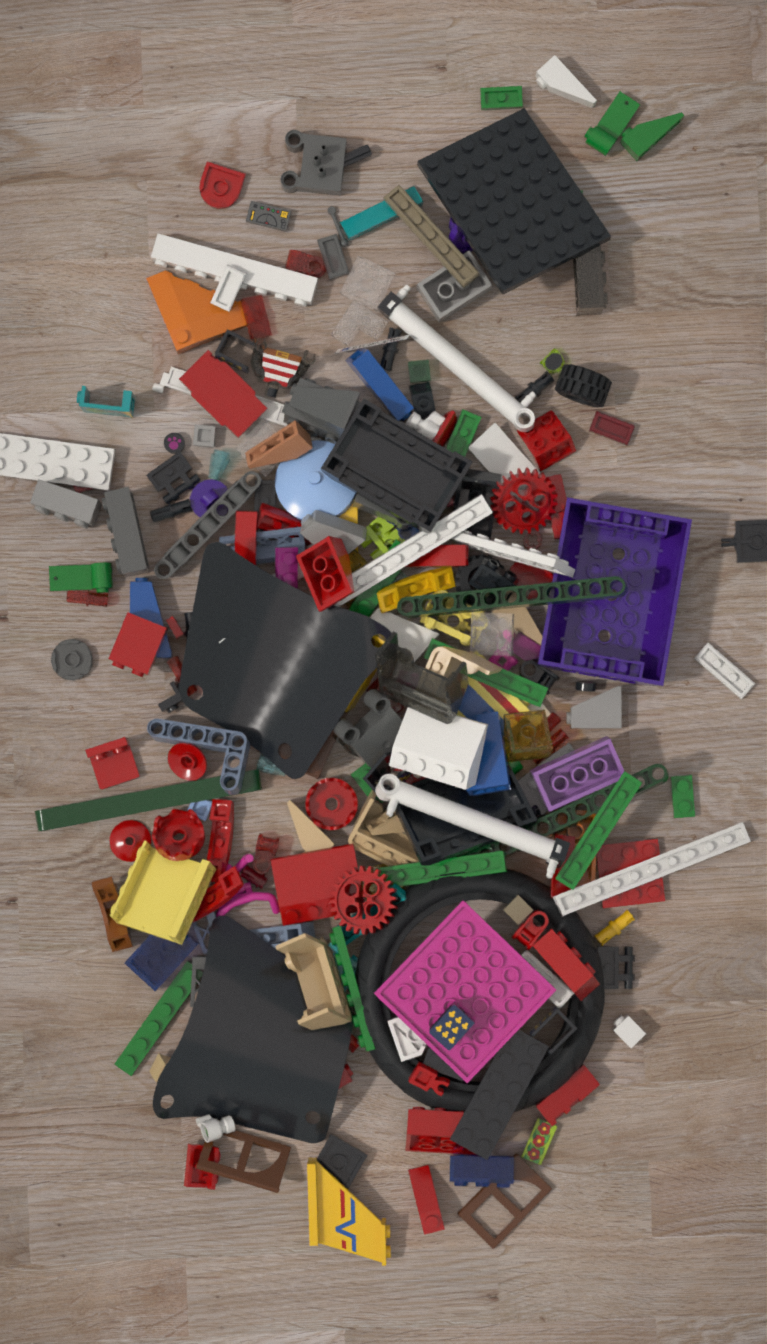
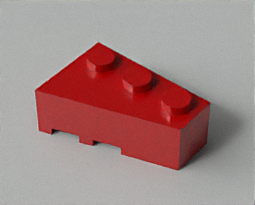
[533,929,600,1001]
[535,1064,600,1127]

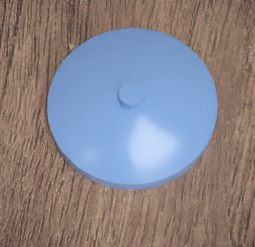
[275,440,356,521]

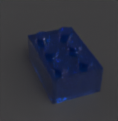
[124,933,200,991]
[449,1155,516,1188]

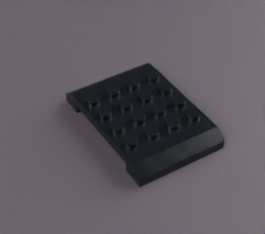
[321,398,473,534]
[387,761,537,866]

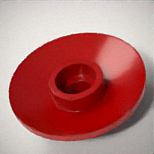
[168,743,207,781]
[109,820,151,862]

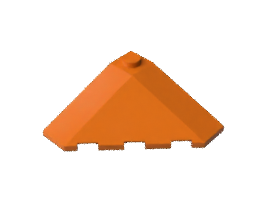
[146,270,255,355]

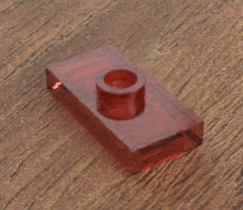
[240,295,272,340]

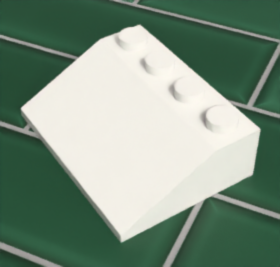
[389,701,488,790]

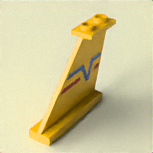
[307,1157,391,1266]

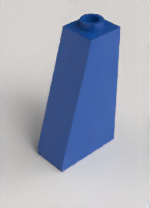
[345,348,414,421]
[130,578,173,658]
[467,710,511,796]

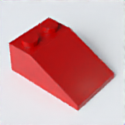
[296,536,354,612]

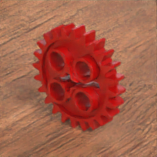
[490,467,558,535]
[329,866,398,935]

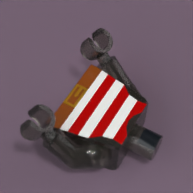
[250,338,316,398]

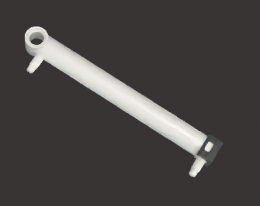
[377,285,536,432]
[375,774,570,878]

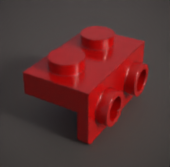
[184,1144,221,1190]

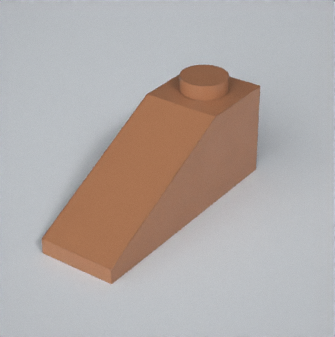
[245,420,313,469]

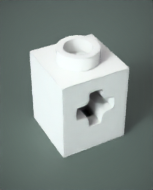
[612,1014,646,1048]

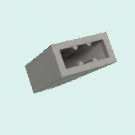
[300,510,367,554]
[566,686,622,729]

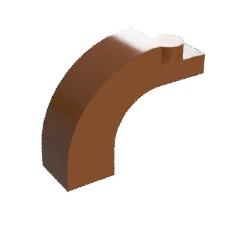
[92,877,133,952]

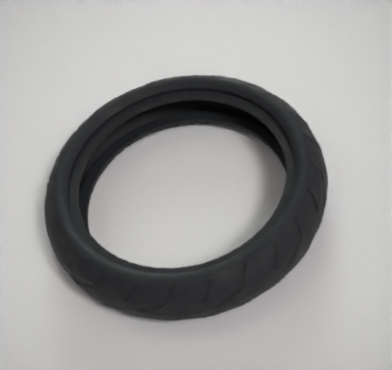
[355,869,605,1112]

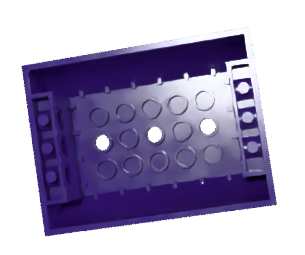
[538,497,692,686]

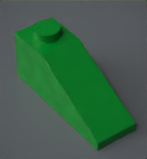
[620,112,684,161]

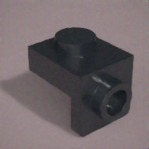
[158,681,183,714]

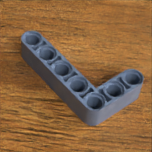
[147,719,250,795]

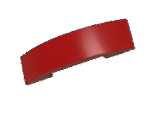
[235,510,258,565]
[207,799,234,883]
[192,866,244,923]

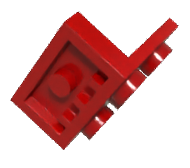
[517,410,576,472]
[85,737,140,790]

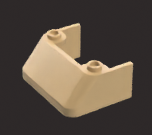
[411,646,502,715]
[348,782,419,866]
[275,933,352,1030]

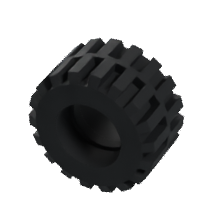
[555,364,612,408]
[455,554,505,606]

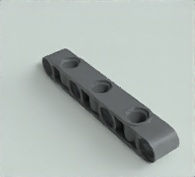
[154,471,262,579]

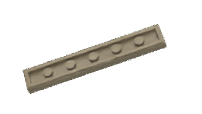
[383,185,480,288]

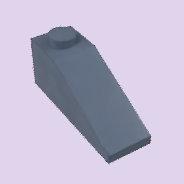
[249,921,316,948]

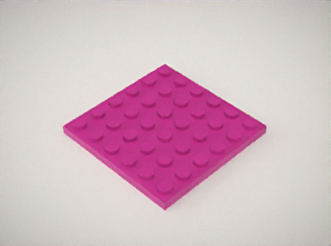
[374,900,556,1083]

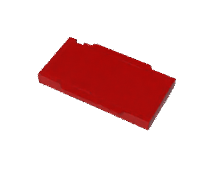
[179,350,268,438]

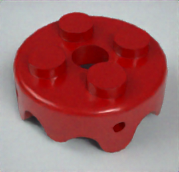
[305,778,358,830]
[152,809,205,861]

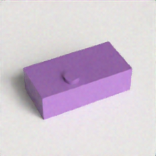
[530,736,624,812]

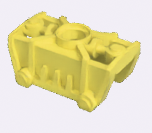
[419,590,488,648]

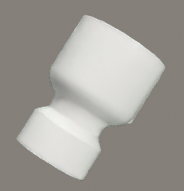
[405,411,445,440]
[196,1114,235,1143]

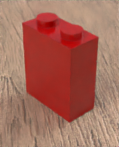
[108,612,168,677]

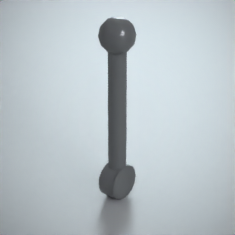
[328,206,348,247]

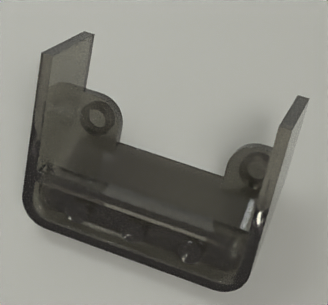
[375,631,468,724]

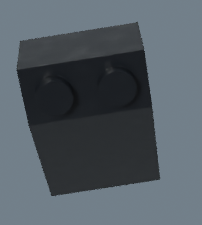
[453,469,502,540]

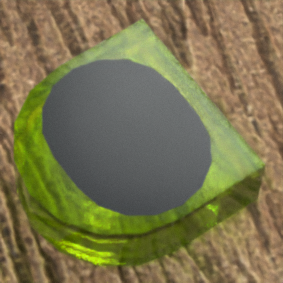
[539,348,565,374]

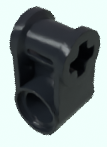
[519,660,560,695]

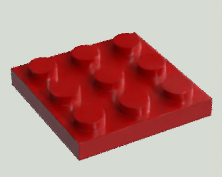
[596,839,665,908]

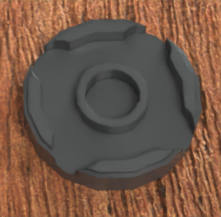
[51,639,93,681]

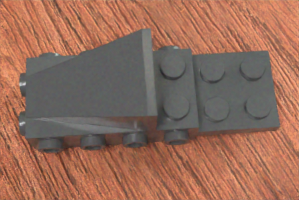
[282,378,415,444]

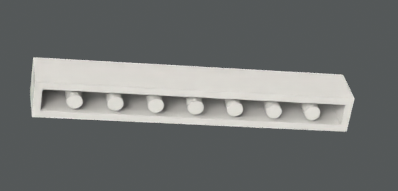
[151,234,318,307]

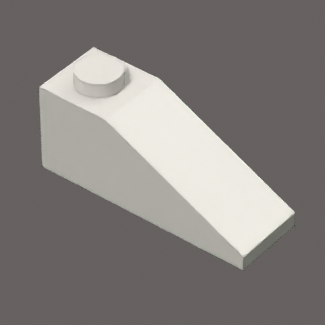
[535,55,597,108]

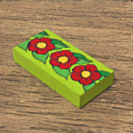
[521,1117,557,1165]

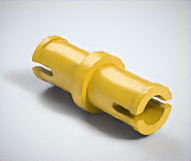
[594,910,635,946]

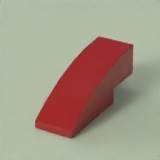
[405,545,468,568]

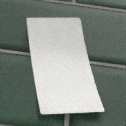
[469,423,540,483]

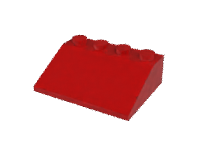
[271,844,364,926]
[405,1107,479,1156]

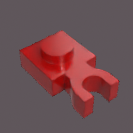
[408,1062,450,1096]

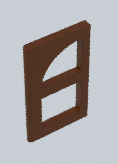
[196,1130,291,1193]
[457,1153,552,1249]

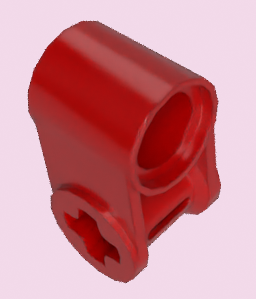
[511,910,549,951]

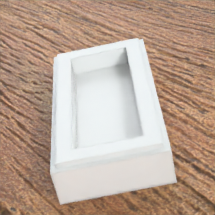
[210,265,247,312]

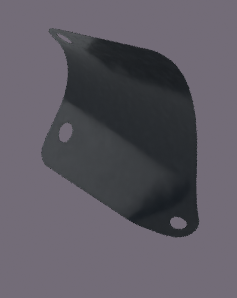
[179,542,395,779]
[153,916,353,1143]

